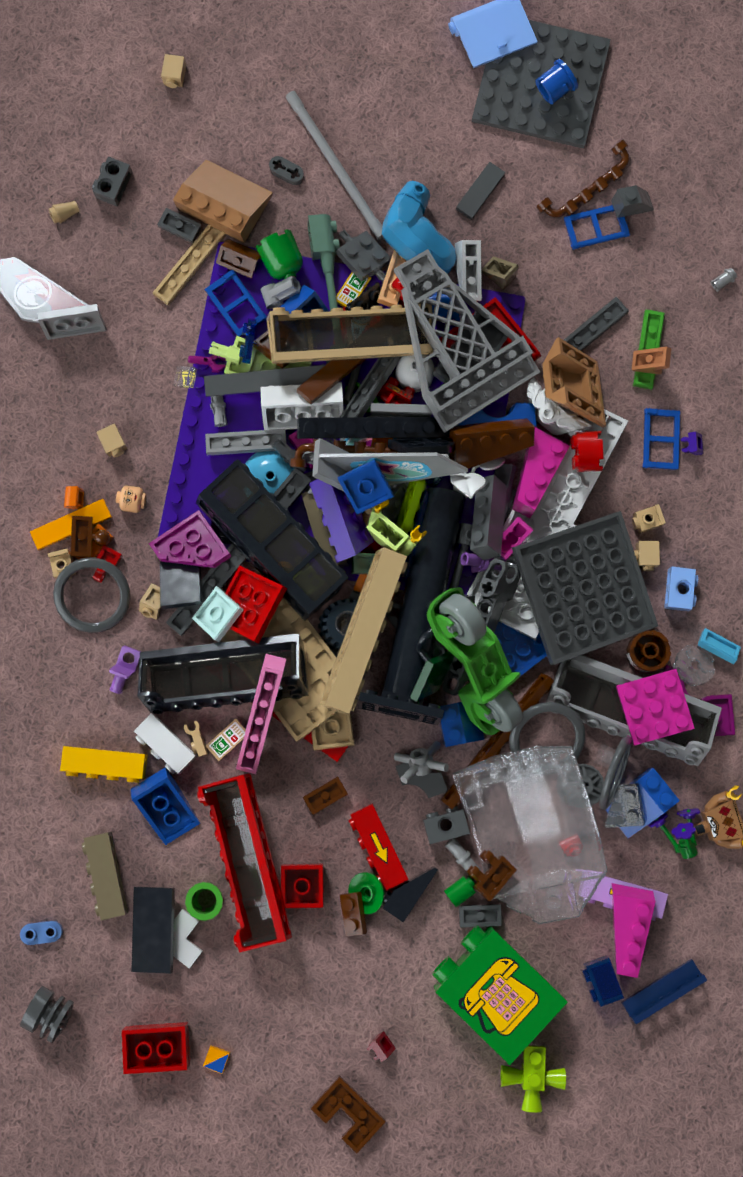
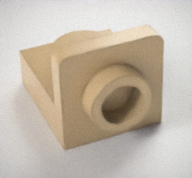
[139,583,161,620]

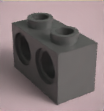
[92,156,133,206]

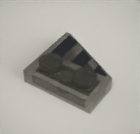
[605,783,645,828]

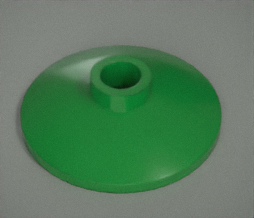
[348,872,384,914]

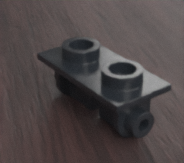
[345,282,381,320]

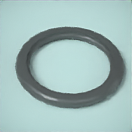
[53,558,131,633]
[509,702,585,775]
[599,735,632,810]

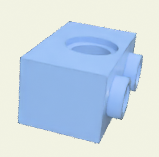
[664,567,698,611]

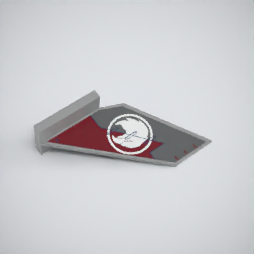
[0,257,106,340]

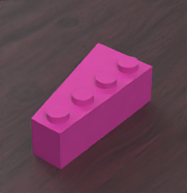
[512,427,570,519]
[612,883,655,978]

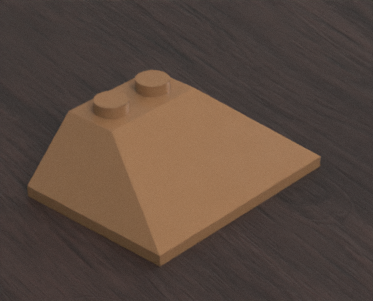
[542,337,606,428]

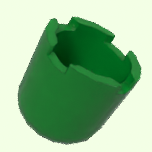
[256,229,303,280]

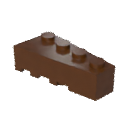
[449,418,535,469]

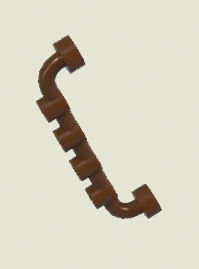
[536,139,629,218]
[290,439,399,467]

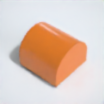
[64,486,84,509]

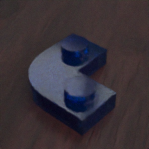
[239,318,256,364]

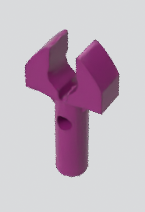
[188,355,226,373]

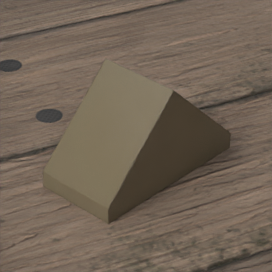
[481,256,519,290]

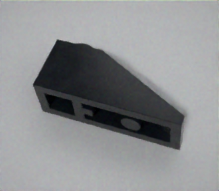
[382,866,438,923]

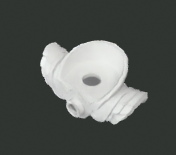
[527,377,593,437]

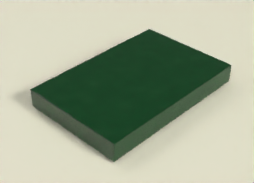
[410,652,454,702]

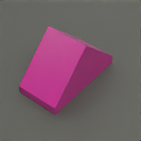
[501,516,534,560]

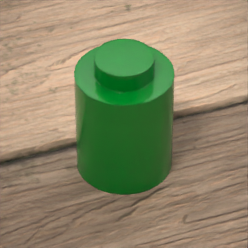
[444,876,476,908]

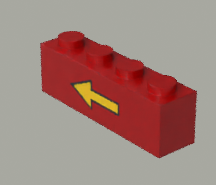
[348,804,409,890]

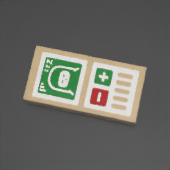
[206,719,246,761]

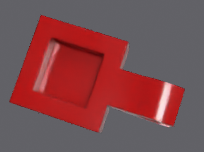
[92,546,123,583]

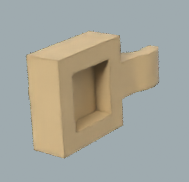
[184,721,208,757]

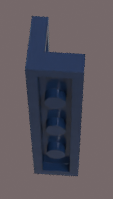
[621,959,707,1024]

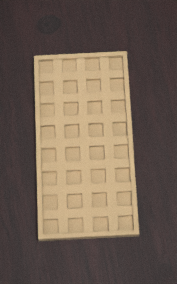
[221,570,362,742]

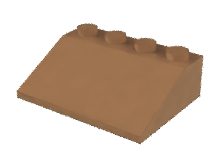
[173,160,273,243]

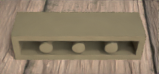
[301,492,351,573]
[82,832,129,921]

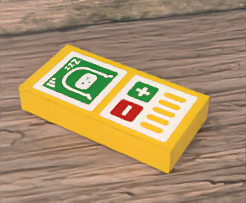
[336,272,371,308]

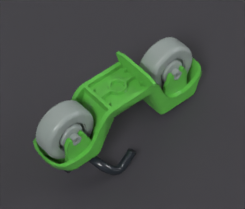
[415,587,523,735]

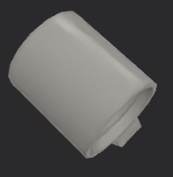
[261,276,301,309]

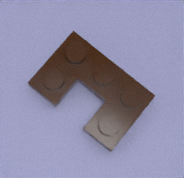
[311,1076,386,1154]

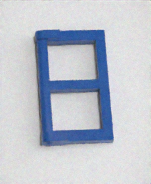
[564,205,630,250]
[204,270,267,337]
[642,408,680,470]

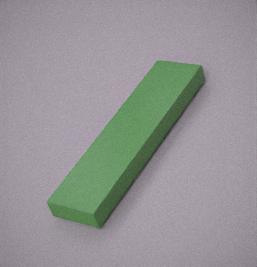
[633,309,665,390]

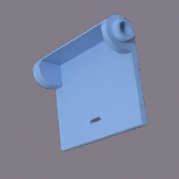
[448,0,538,69]

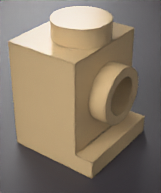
[632,504,666,534]
[48,549,76,580]

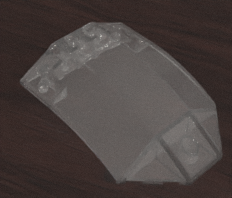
[452,746,608,924]

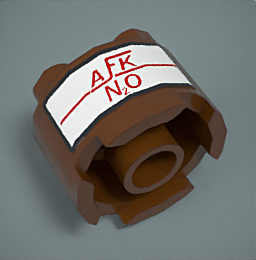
[626,630,671,672]

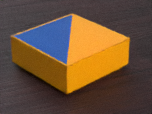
[203,1045,230,1074]

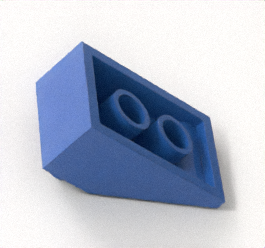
[131,767,200,845]
[606,768,680,838]

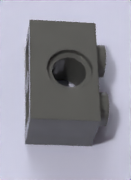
[423,806,470,844]

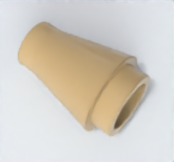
[48,201,80,224]

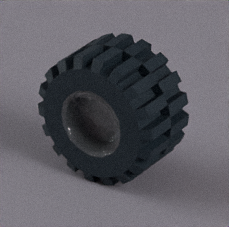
[318,599,357,651]

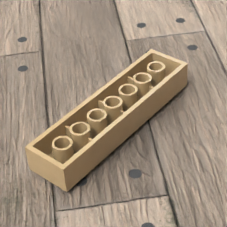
[319,547,408,714]

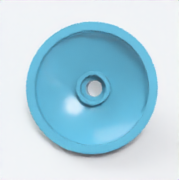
[243,451,294,507]

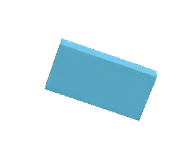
[698,628,741,665]

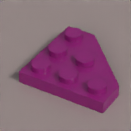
[149,510,232,568]

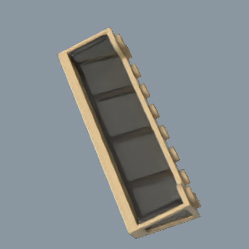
[266,303,433,364]

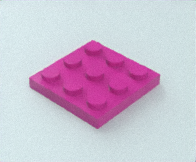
[616,669,695,746]

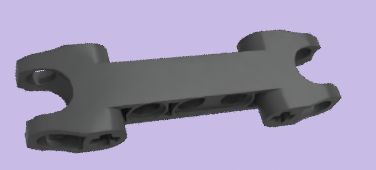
[443,558,520,695]

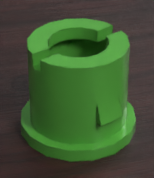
[185,882,223,921]

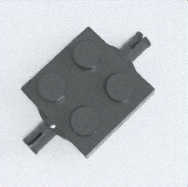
[336,230,391,283]

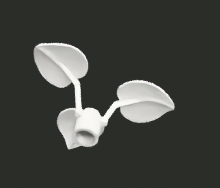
[441,454,505,499]

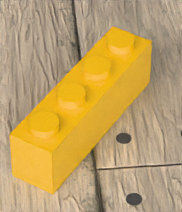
[60,746,148,783]

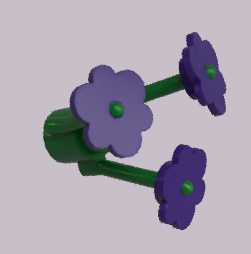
[648,808,701,859]

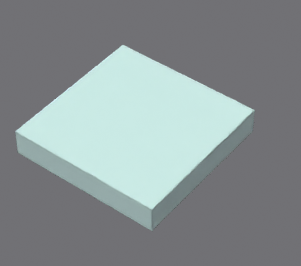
[192,586,243,642]

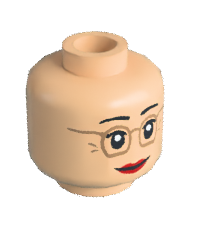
[116,486,146,513]

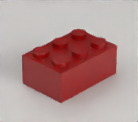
[122,1022,190,1074]

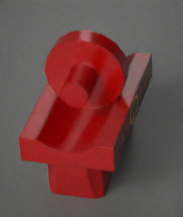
[377,377,415,404]

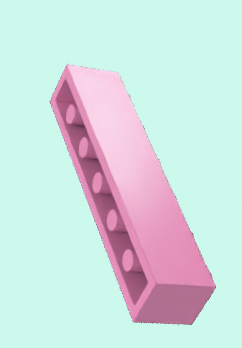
[236,654,286,774]

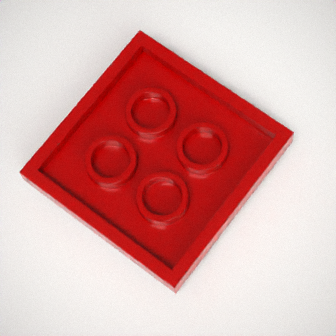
[225,565,287,644]

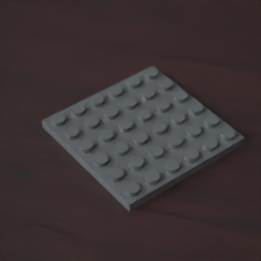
[471,20,611,149]
[512,511,658,665]

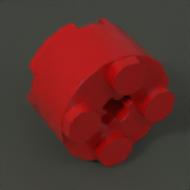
[571,431,604,472]

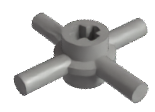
[394,741,449,784]

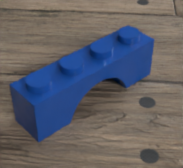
[457,403,536,427]

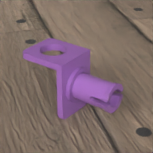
[460,552,506,573]
[109,645,141,694]

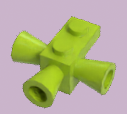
[500,1045,566,1113]

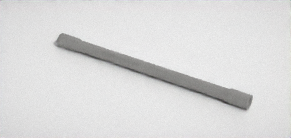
[286,91,383,240]

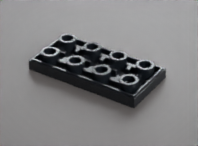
[131,887,175,974]

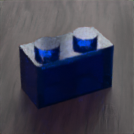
[582,955,624,1007]

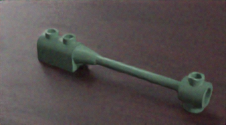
[307,214,348,363]

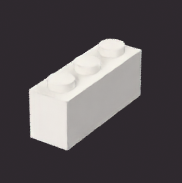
[134,713,197,774]

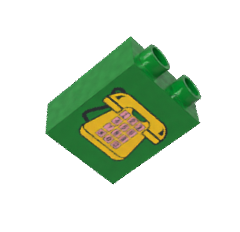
[432,925,568,1065]

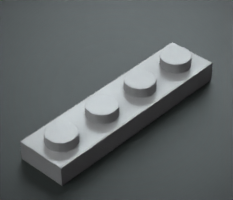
[205,429,286,456]

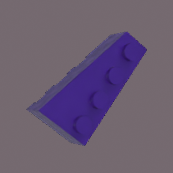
[309,479,374,563]

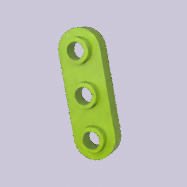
[396,479,426,534]

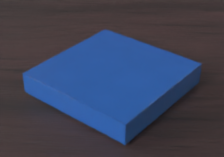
[338,459,394,514]

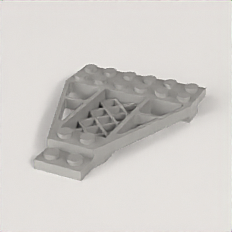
[393,249,540,432]

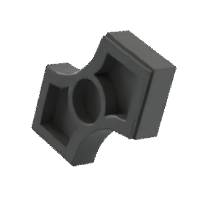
[395,763,448,798]

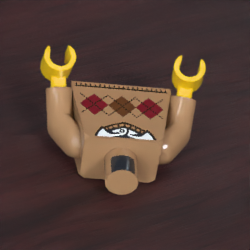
[693,785,743,849]

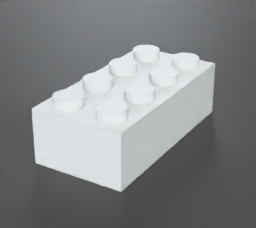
[261,382,343,430]

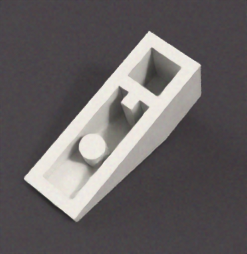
[455,240,482,301]

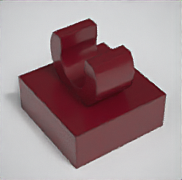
[367,1031,396,1062]

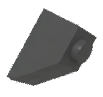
[611,185,654,218]

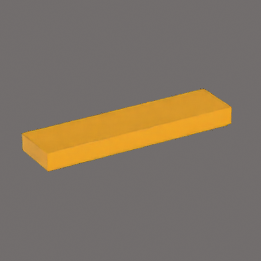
[30,499,112,550]

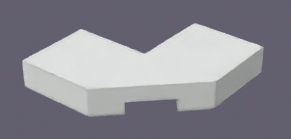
[173,909,203,968]

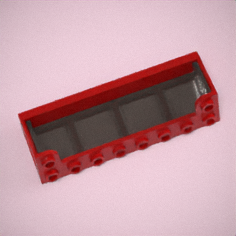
[197,773,292,953]

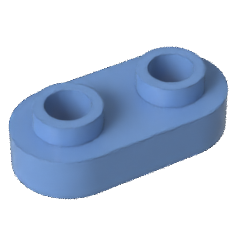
[20,921,63,945]

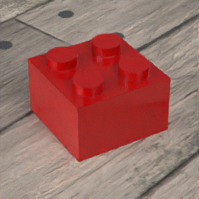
[281,863,324,908]

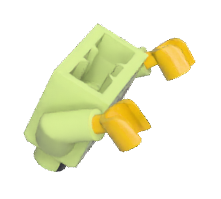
[366,500,427,556]

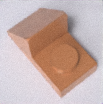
[631,347,671,374]

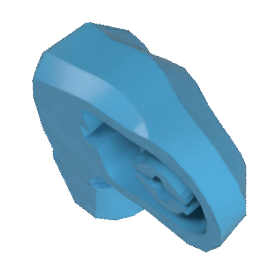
[382,181,456,274]

